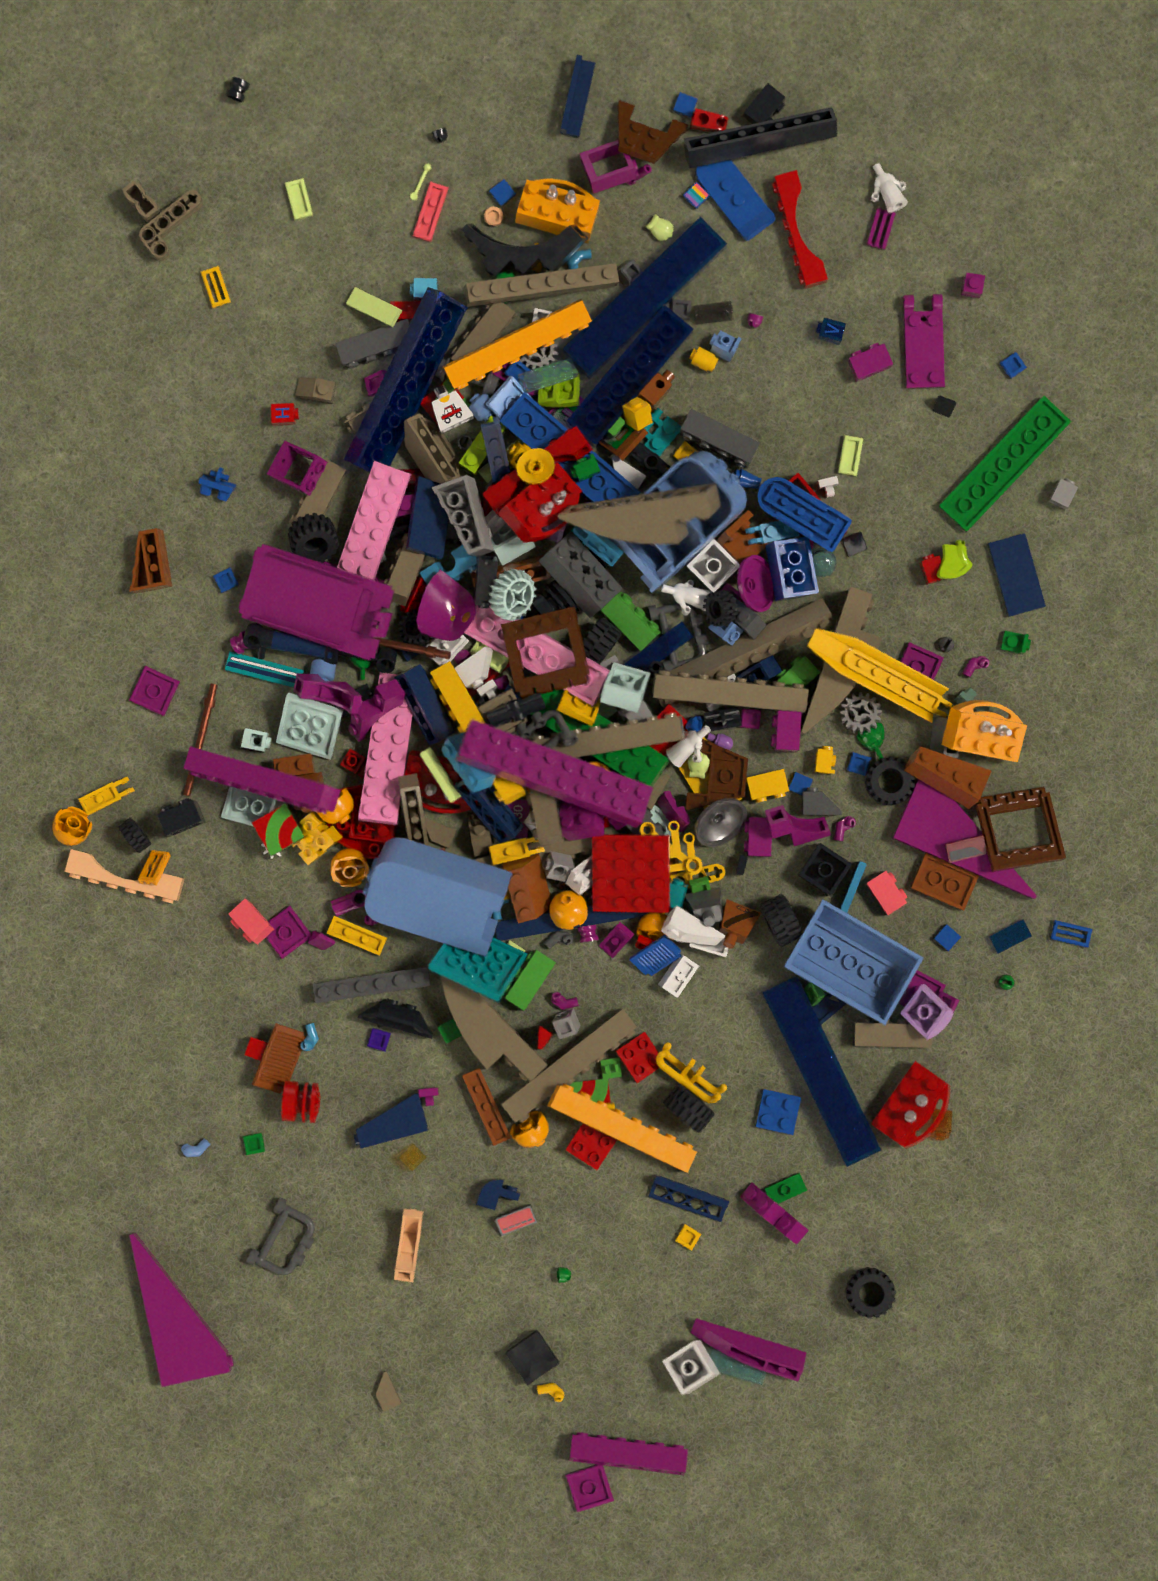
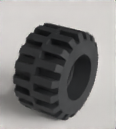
[288,513,339,563]
[582,618,621,664]
[865,757,915,806]
[760,894,802,947]
[663,1084,715,1133]
[846,1267,896,1319]

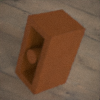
[273,754,315,776]

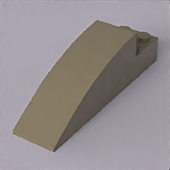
[558,483,720,544]
[800,587,882,736]
[440,975,548,1081]

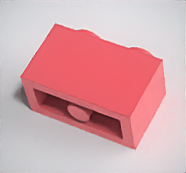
[865,871,907,916]
[229,898,274,945]

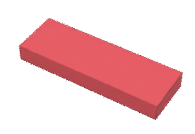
[413,182,449,242]

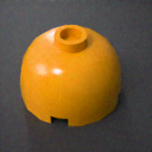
[316,788,354,824]
[52,807,92,846]
[330,848,369,887]
[549,890,588,930]
[636,912,674,942]
[510,1110,549,1148]

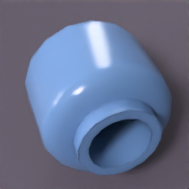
[469,393,495,422]
[310,658,336,681]

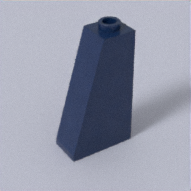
[354,1093,429,1149]

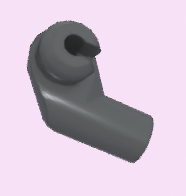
[544,931,573,949]

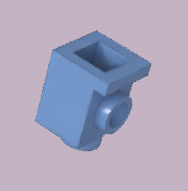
[709,330,742,362]

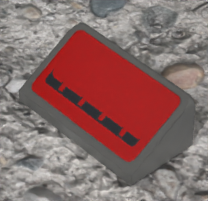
[495,1204,537,1236]

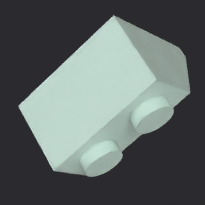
[491,523,536,566]
[601,662,650,713]

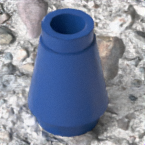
[734,469,761,489]

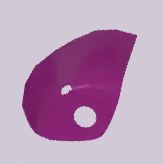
[416,569,476,641]

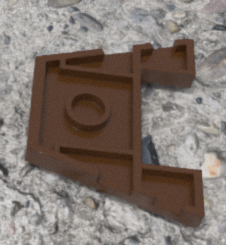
[617,100,689,164]
[685,739,748,810]

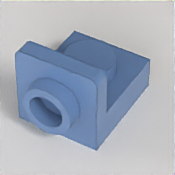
[708,622,743,645]

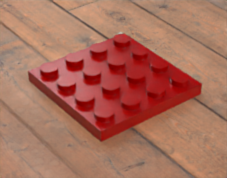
[592,834,670,913]

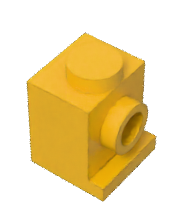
[814,746,836,775]

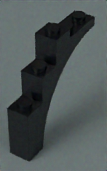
[461,223,588,276]

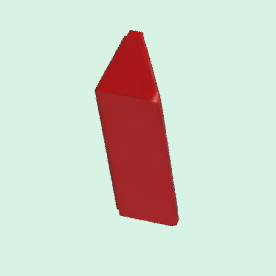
[538,1026,553,1050]

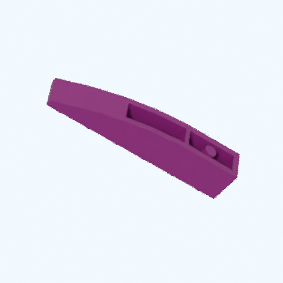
[691,1318,807,1382]

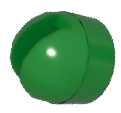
[998,975,1014,990]
[557,1267,571,1283]

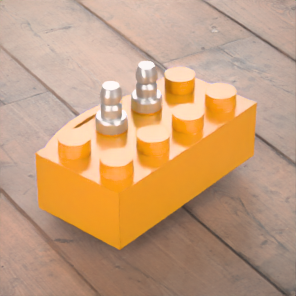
[515,179,600,243]
[941,700,1027,762]

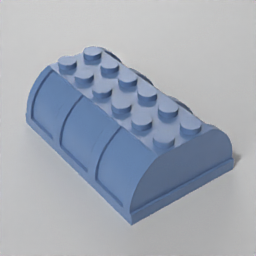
[784,899,924,1025]

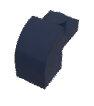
[477,1178,521,1210]

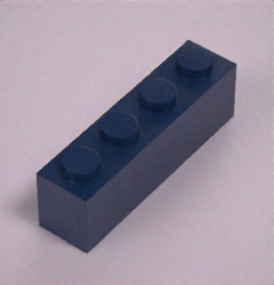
[394,664,455,745]

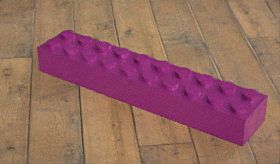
[455,719,653,828]

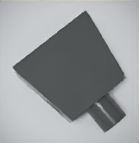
[685,888,723,927]

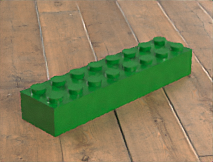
[528,684,669,787]

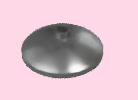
[695,798,747,847]

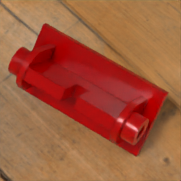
[400,576,427,614]

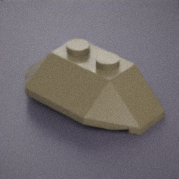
[404,413,460,484]

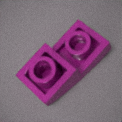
[657,791,690,833]

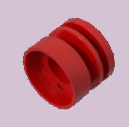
[281,1081,321,1123]

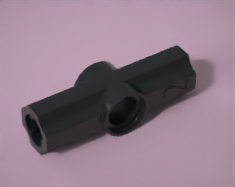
[629,442,672,479]
[486,692,546,728]

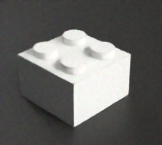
[686,539,740,592]
[663,1340,720,1395]

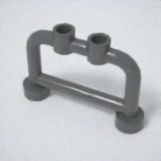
[647,603,709,671]
[516,710,578,749]
[246,1197,315,1275]

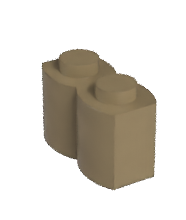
[123,181,160,222]

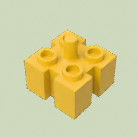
[292,811,343,865]

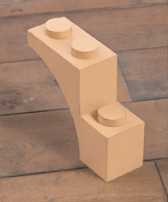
[394,1209,423,1282]

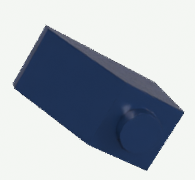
[736,655,782,682]

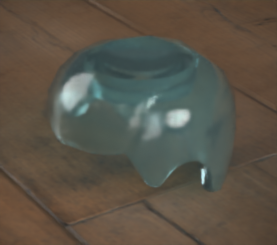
[812,547,836,577]

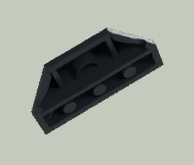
[357,998,433,1039]

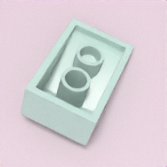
[221,786,288,827]

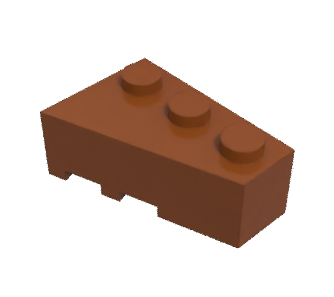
[129,528,172,593]

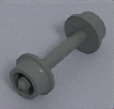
[433,358,500,396]

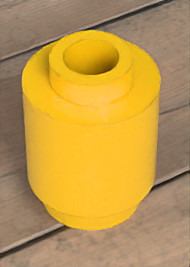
[689,347,719,372]

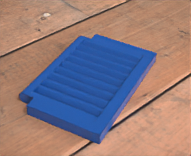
[629,935,682,976]

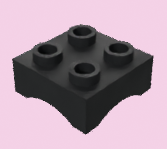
[506,1330,559,1386]

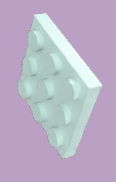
[276,692,343,760]

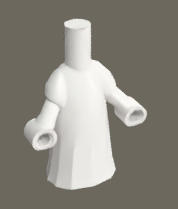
[871,163,908,213]
[661,580,712,616]
[666,726,711,767]

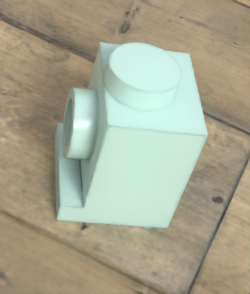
[241,728,271,752]

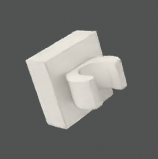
[817,476,839,498]
[476,679,498,700]

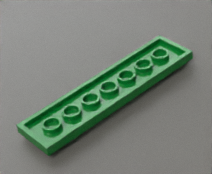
[938,396,1072,532]

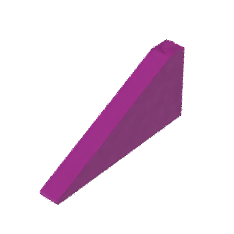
[892,779,1037,899]
[129,1232,234,1387]

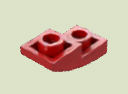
[340,749,367,779]

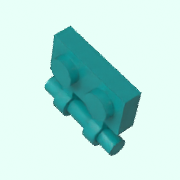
[644,408,681,456]

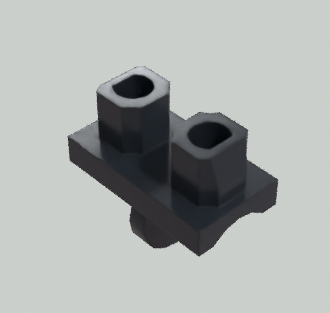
[704,707,742,732]

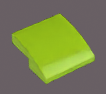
[538,369,580,407]

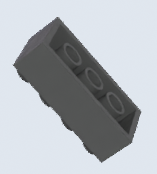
[680,409,760,469]
[539,531,623,618]

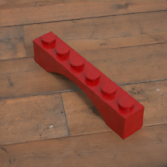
[771,170,828,289]
[483,426,593,517]

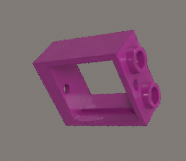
[579,140,638,194]
[267,440,328,496]

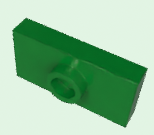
[764,1173,808,1204]

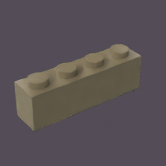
[450,302,516,362]
[290,459,347,539]
[384,532,426,606]
[398,774,429,846]
[525,786,564,846]
[853,1019,932,1048]

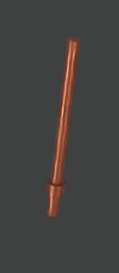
[373,637,451,659]
[183,683,218,796]

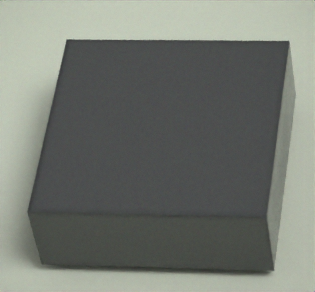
[671,299,691,320]

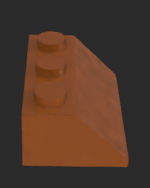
[502,854,551,923]

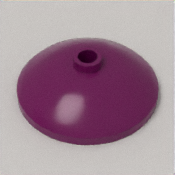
[737,555,774,613]

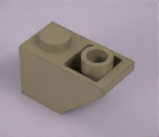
[467,813,492,856]

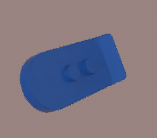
[696,160,776,241]
[758,477,852,552]

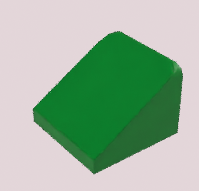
[438,1018,462,1044]

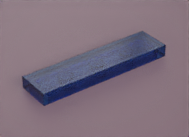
[623,622,694,672]

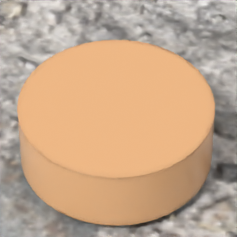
[484,207,503,227]

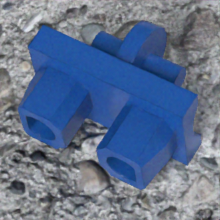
[198,467,236,501]

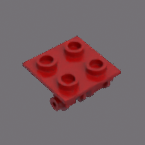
[616,1032,665,1083]
[565,1123,617,1170]

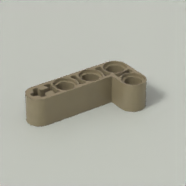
[139,190,203,261]

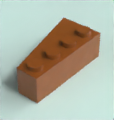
[904,747,992,809]

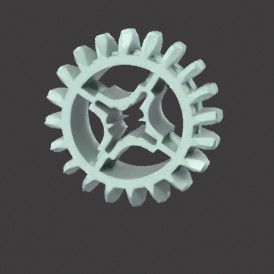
[489,569,537,621]

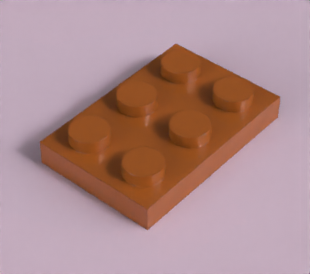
[910,853,979,911]

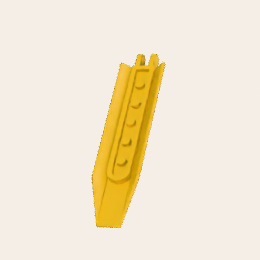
[807,629,953,723]

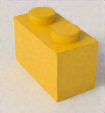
[746,769,789,803]

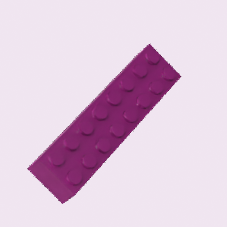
[183,746,341,814]

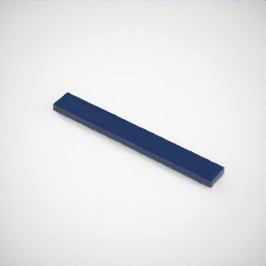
[496,905,649,941]

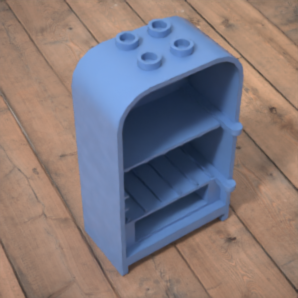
[607,451,747,593]
[363,838,512,957]

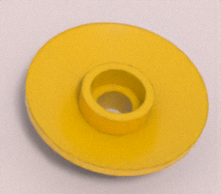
[516,448,555,484]

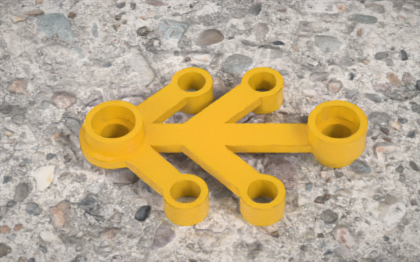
[639,821,702,875]

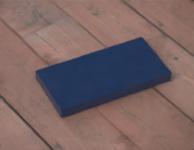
[406,476,449,559]
[988,533,1046,617]

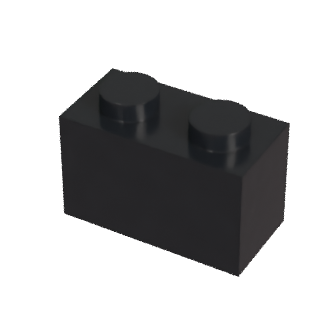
[743,83,786,124]

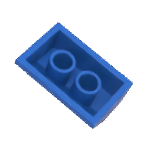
[766,537,819,601]

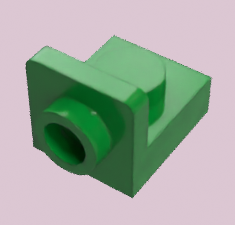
[1000,631,1031,654]

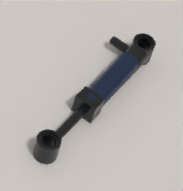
[243,623,397,673]

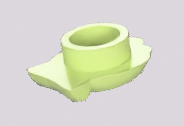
[646,214,674,241]
[688,752,710,779]

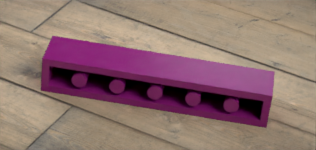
[569,1432,688,1476]

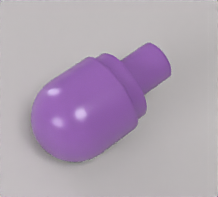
[706,733,733,750]

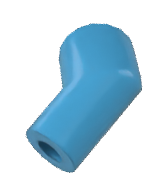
[567,249,592,269]
[300,1023,318,1051]

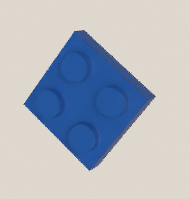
[755,1089,801,1135]

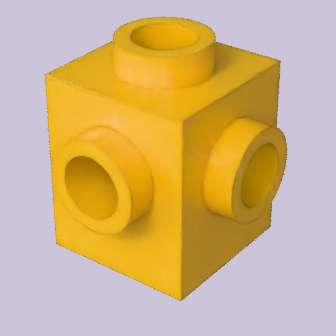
[507,440,531,469]

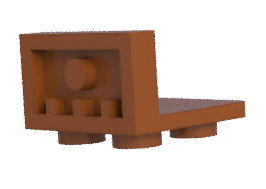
[717,510,767,564]

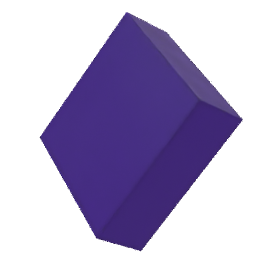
[367,1028,391,1052]

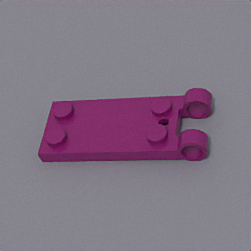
[903,294,945,389]

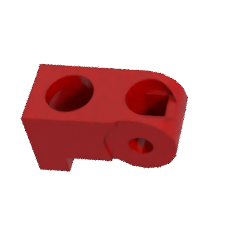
[690,108,728,132]

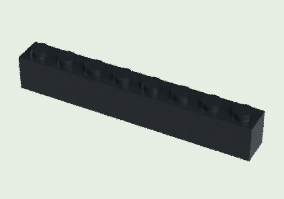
[684,107,837,168]

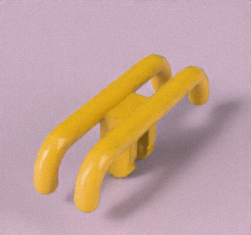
[656,1042,727,1104]

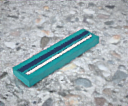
[225,652,304,688]

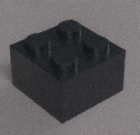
[157,798,205,837]
[798,843,852,896]

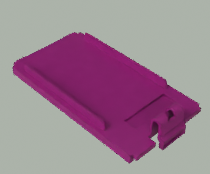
[239,544,395,660]

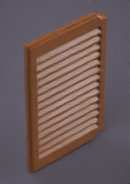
[252,1023,306,1093]

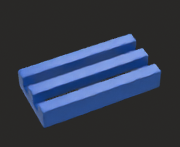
[1050,920,1092,948]

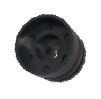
[531,580,579,615]

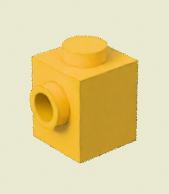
[623,397,653,431]

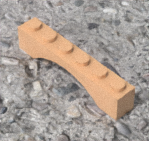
[65,849,184,904]

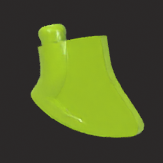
[937,540,973,579]

